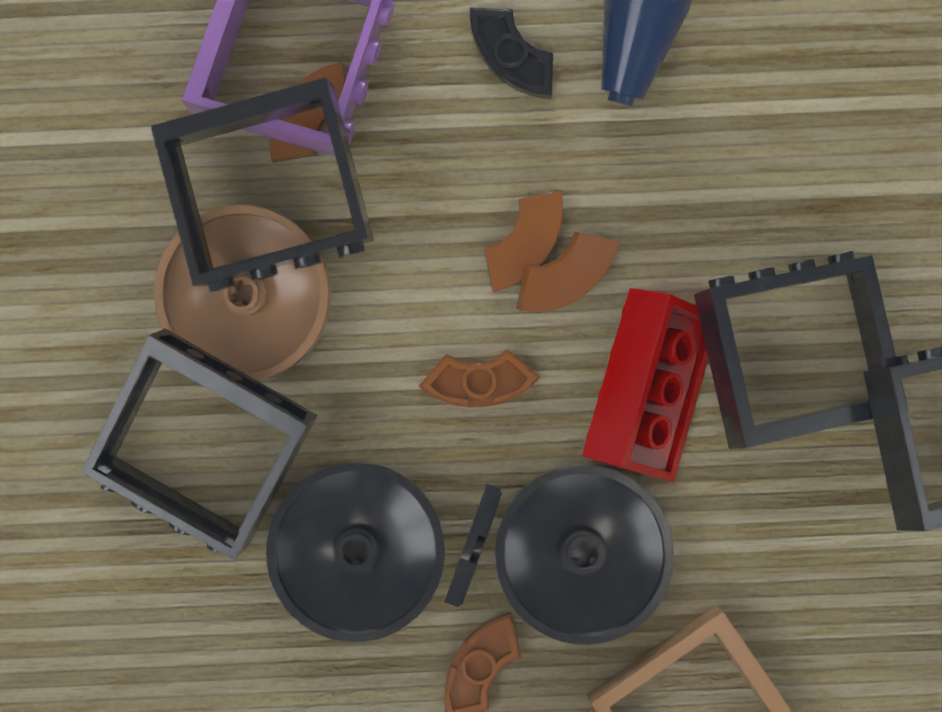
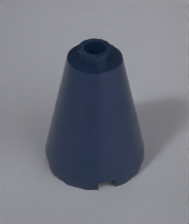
[601,0,692,106]

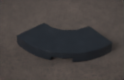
[470,7,553,99]
[444,484,502,607]

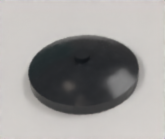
[266,462,445,642]
[495,465,674,645]

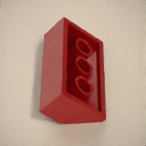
[582,288,708,483]

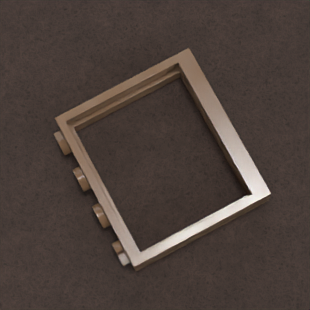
[587,606,792,712]

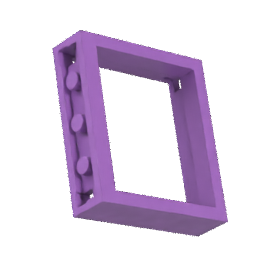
[182,0,395,156]

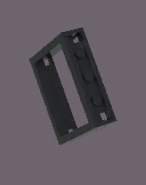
[150,77,374,292]
[694,251,909,449]
[81,328,318,560]
[863,347,942,532]

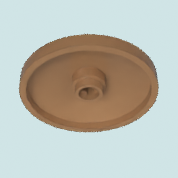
[154,205,331,380]

